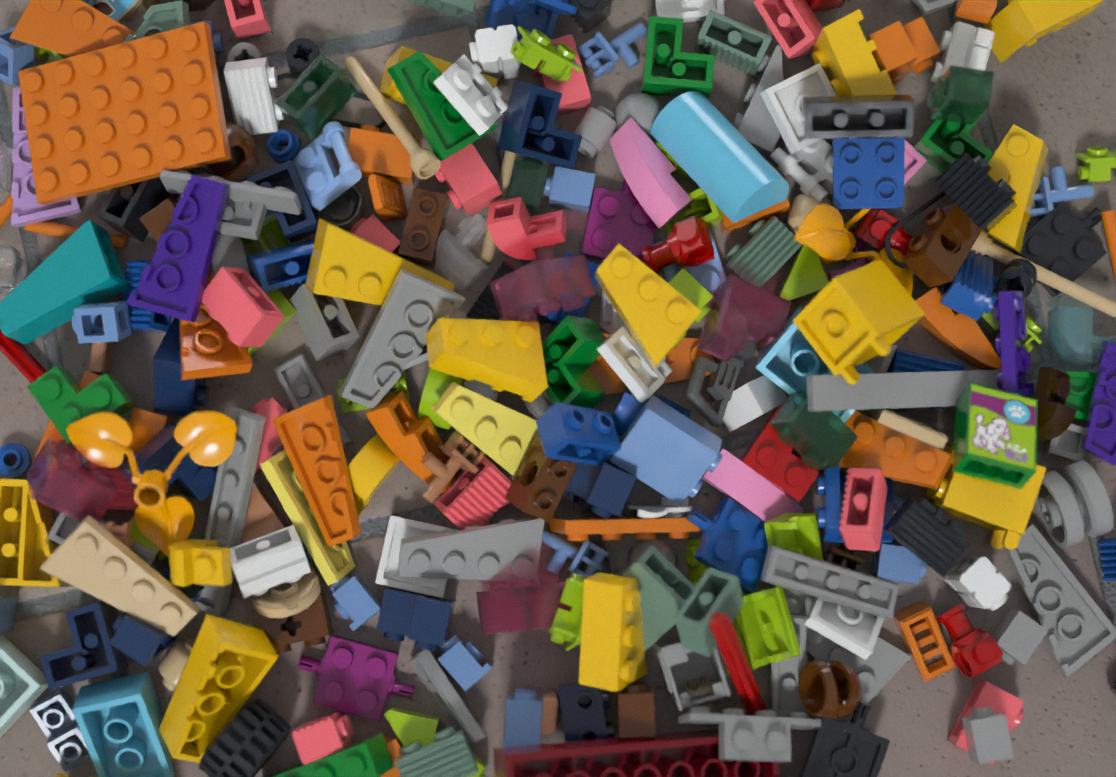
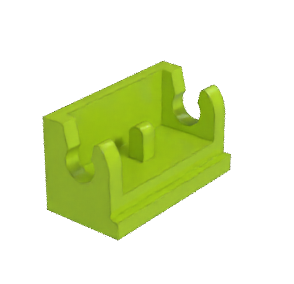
[764,512,824,589]
[737,586,802,668]

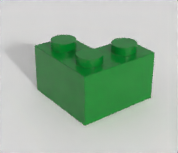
[641,16,715,99]
[913,87,994,173]
[542,315,606,408]
[27,366,136,445]

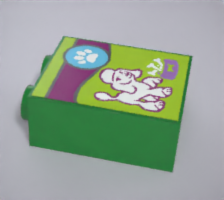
[952,383,1038,489]

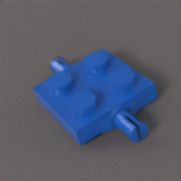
[687,497,768,594]

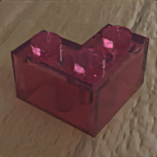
[490,255,596,322]
[697,274,791,362]
[26,438,117,522]
[476,575,571,634]

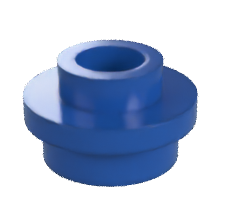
[267,129,301,163]
[0,443,31,477]

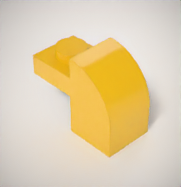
[347,433,401,516]
[169,539,232,587]

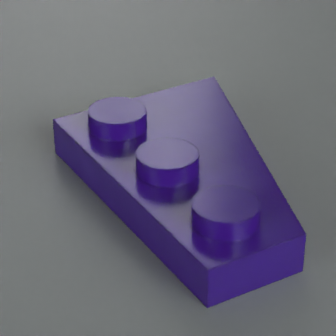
[994,291,1035,396]
[1080,341,1116,466]

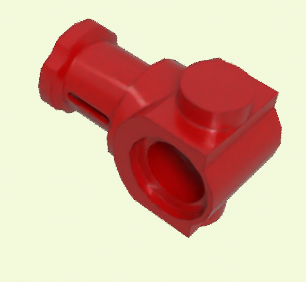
[853,208,913,256]
[642,216,715,274]
[936,603,1003,679]

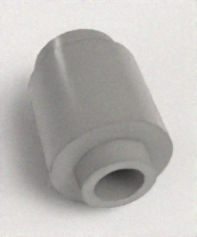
[573,106,617,158]

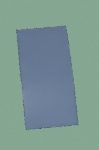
[29,688,91,772]

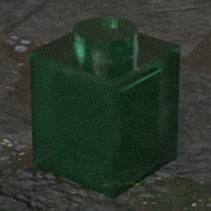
[506,157,548,213]

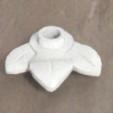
[627,496,692,518]

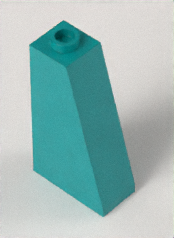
[0,220,129,345]

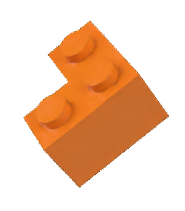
[866,16,941,87]

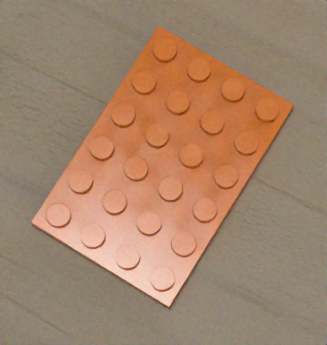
[18,21,231,205]

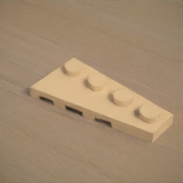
[39,516,200,636]

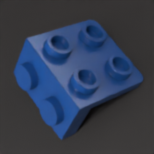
[484,0,577,40]
[832,137,905,209]
[816,462,894,543]

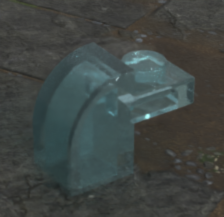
[1048,306,1116,366]

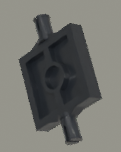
[1011,201,1107,297]
[800,702,890,777]

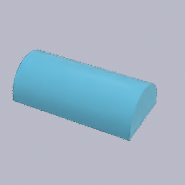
[650,91,789,223]

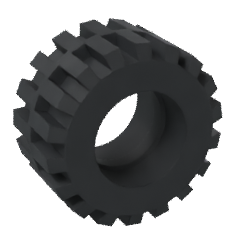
[198,698,291,777]

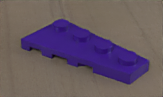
[126,175,230,322]

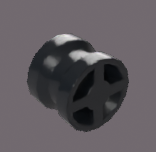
[286,38,322,81]
[997,258,1038,299]

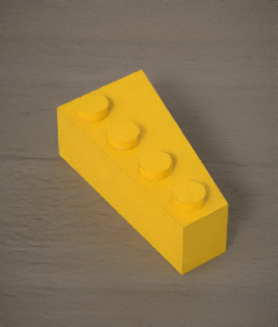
[305,218,455,306]
[159,615,278,763]

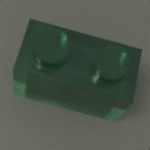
[275,54,357,140]
[927,65,994,125]
[769,390,858,470]

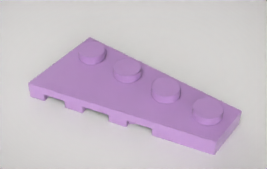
[11,87,82,228]

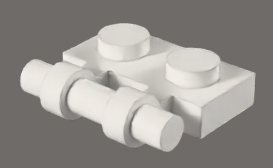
[433,54,508,136]
[770,139,833,203]
[597,321,673,403]

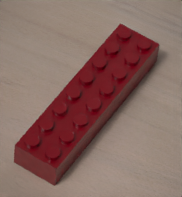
[493,729,780,777]

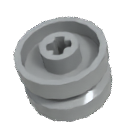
[1035,460,1114,548]

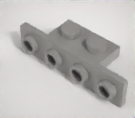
[160,170,302,240]
[678,707,822,763]

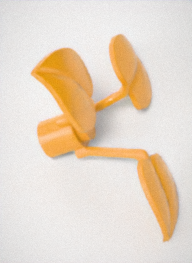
[794,204,913,296]
[66,411,238,557]

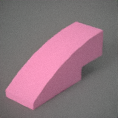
[609,117,692,228]
[702,449,804,522]

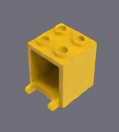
[792,259,925,385]
[926,441,1047,550]

